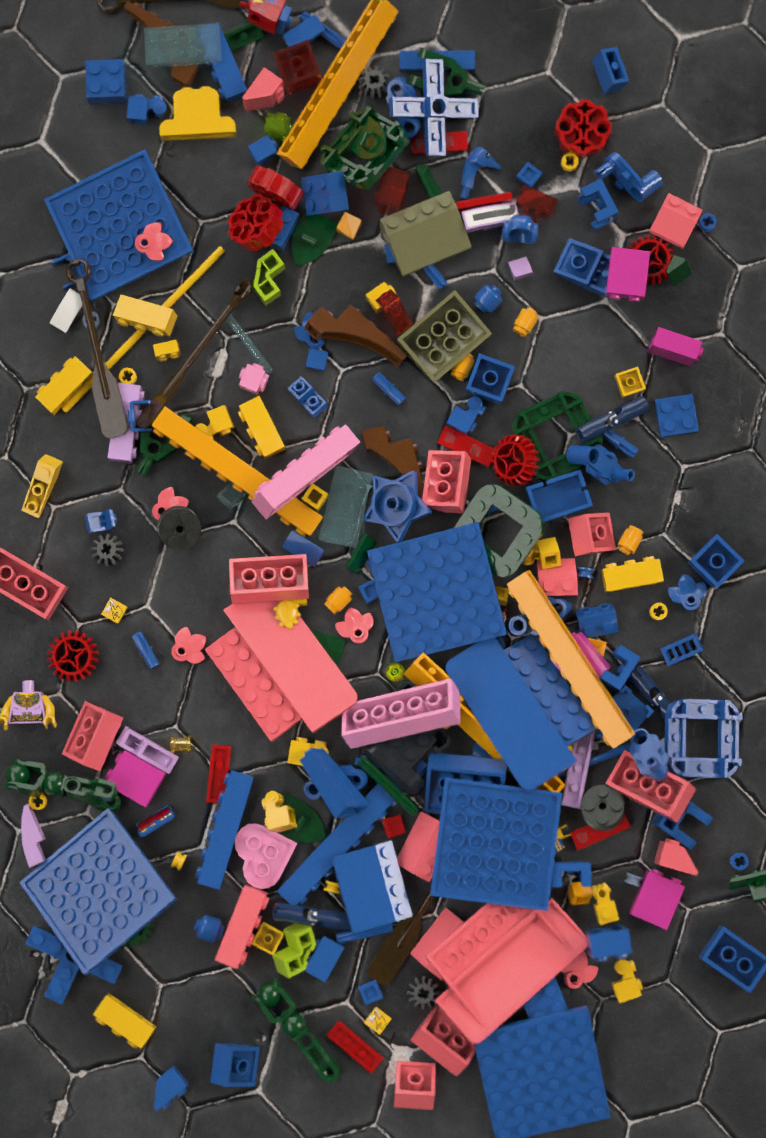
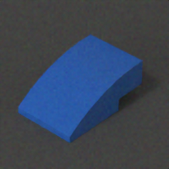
[554,238,610,298]

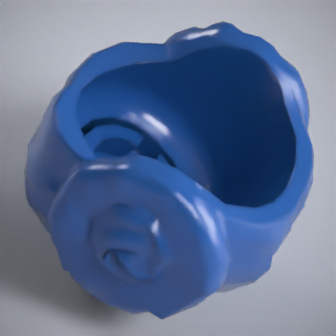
[502,214,539,244]

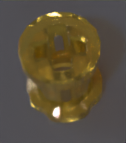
[170,736,191,753]

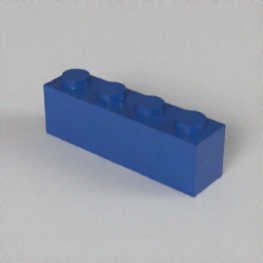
[196,22,247,104]

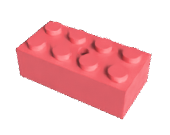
[0,547,68,620]
[229,554,309,604]
[606,750,696,823]
[215,884,269,969]

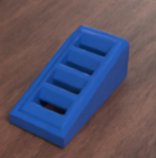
[660,632,704,666]

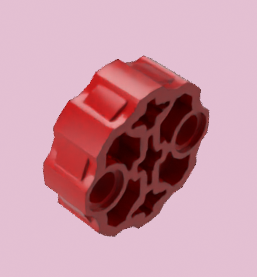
[555,100,612,159]
[247,166,304,211]
[228,193,284,252]

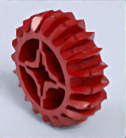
[627,234,674,286]
[490,434,540,486]
[47,630,99,682]

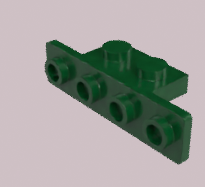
[728,870,766,903]

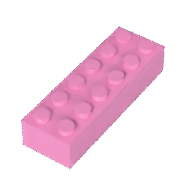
[252,424,360,519]
[342,679,460,749]

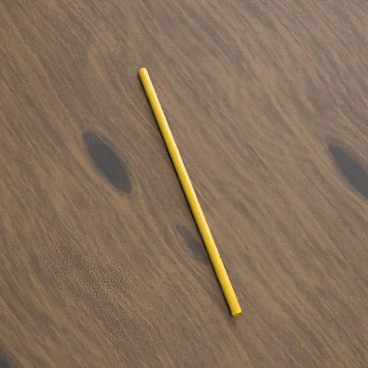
[61,246,225,413]

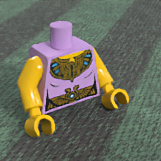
[0,680,57,730]

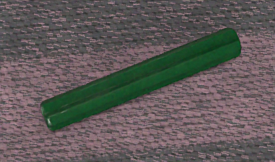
[358,757,418,816]

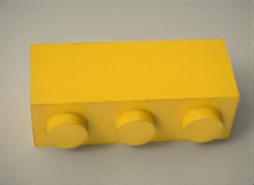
[113,295,177,337]
[36,356,94,415]
[238,396,285,459]
[601,556,664,593]
[93,993,157,1048]

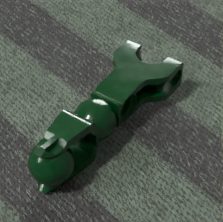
[3,759,121,812]
[252,977,341,1083]

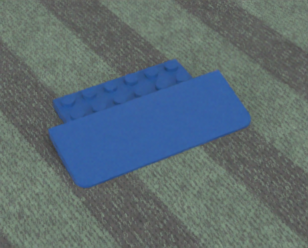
[446,634,597,791]

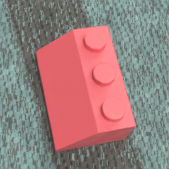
[422,450,471,513]
[62,701,123,771]
[397,811,440,882]
[410,907,464,979]
[410,1004,476,1077]

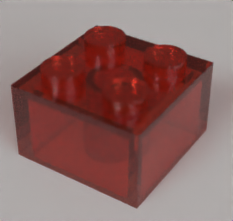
[273,40,323,95]
[374,166,410,215]

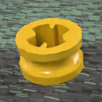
[561,153,579,172]
[119,368,137,385]
[649,603,668,620]
[29,793,47,810]
[171,851,187,871]
[324,880,341,894]

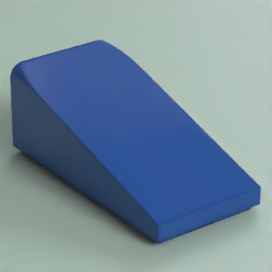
[283,14,326,52]

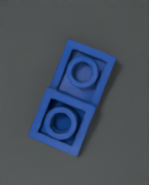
[287,376,329,418]

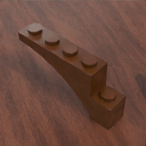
[124,1,199,88]
[304,305,407,368]
[362,426,431,509]

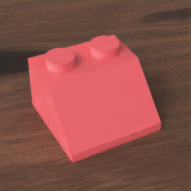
[242,68,285,111]
[649,193,702,249]
[568,513,616,556]
[536,558,578,597]
[654,838,698,875]
[394,1061,436,1110]

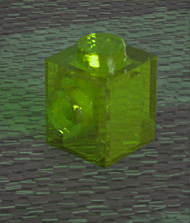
[264,112,293,141]

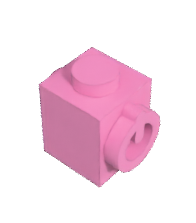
[239,363,269,395]

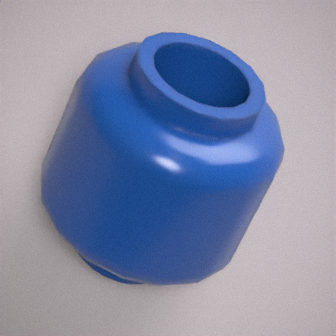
[474,285,502,313]
[194,915,224,943]

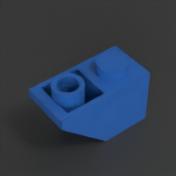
[154,1065,189,1111]

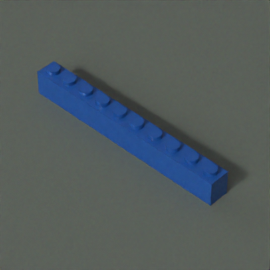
[277,759,427,906]

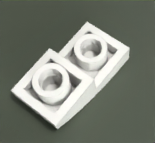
[49,288,82,333]

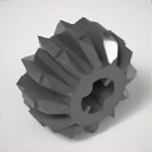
[359,65,390,99]
[91,533,124,566]
[407,976,440,1010]

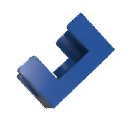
[577,179,618,231]
[599,645,640,691]
[612,685,654,740]
[551,861,591,887]

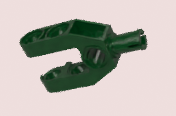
[407,47,486,97]
[135,404,193,477]

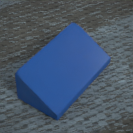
[282,530,325,568]

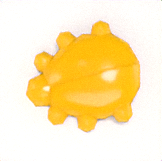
[273,600,301,630]

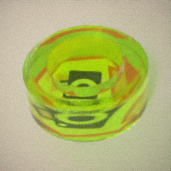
[386,663,405,682]

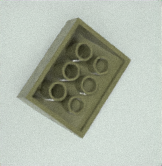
[379,191,472,277]
[396,290,492,383]

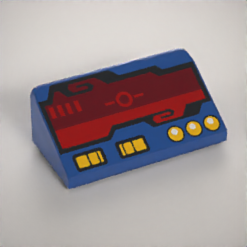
[136,805,176,837]

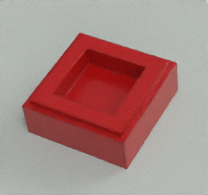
[382,814,406,838]

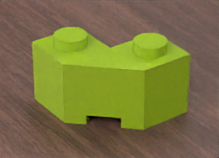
[254,249,285,306]
[272,923,316,978]

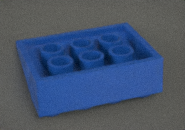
[424,752,506,814]
[331,840,413,934]

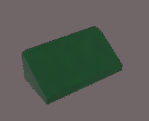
[223,21,264,52]
[415,165,442,199]
[666,255,692,286]
[346,534,376,575]

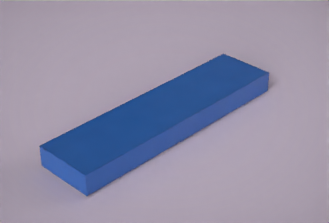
[400,51,475,71]

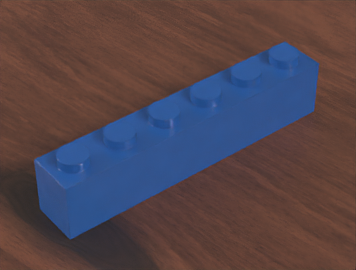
[195,770,254,890]

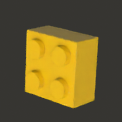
[153,340,181,362]
[614,367,646,398]
[252,921,285,955]

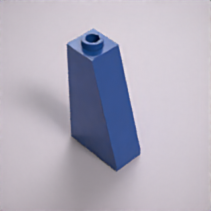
[300,748,369,818]

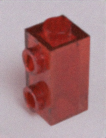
[375,289,414,335]

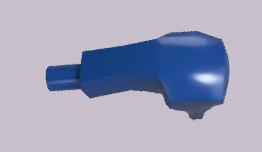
[460,146,502,199]

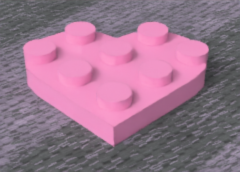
[235,823,297,889]

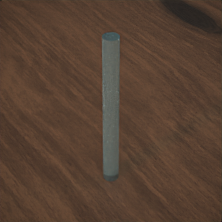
[226,314,273,375]

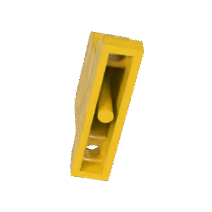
[160,86,237,141]

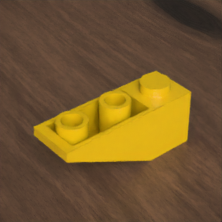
[21,454,63,518]

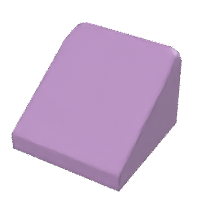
[508,257,533,280]

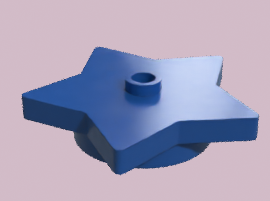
[363,471,432,542]

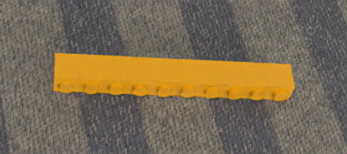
[277,0,399,169]
[152,407,323,537]
[507,570,635,749]
[404,652,566,792]

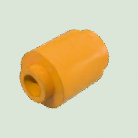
[513,307,538,337]
[450,354,476,382]
[617,525,643,555]
[324,586,352,614]

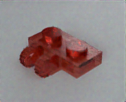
[516,185,558,223]

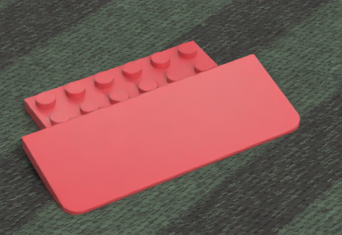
[205,600,357,742]
[425,898,587,1043]

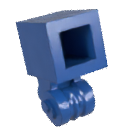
[127,94,167,125]
[446,396,486,435]

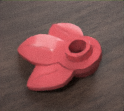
[135,223,173,261]
[152,487,189,520]
[335,608,374,644]
[171,627,206,664]
[561,951,598,989]

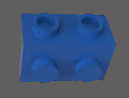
[575,603,619,638]

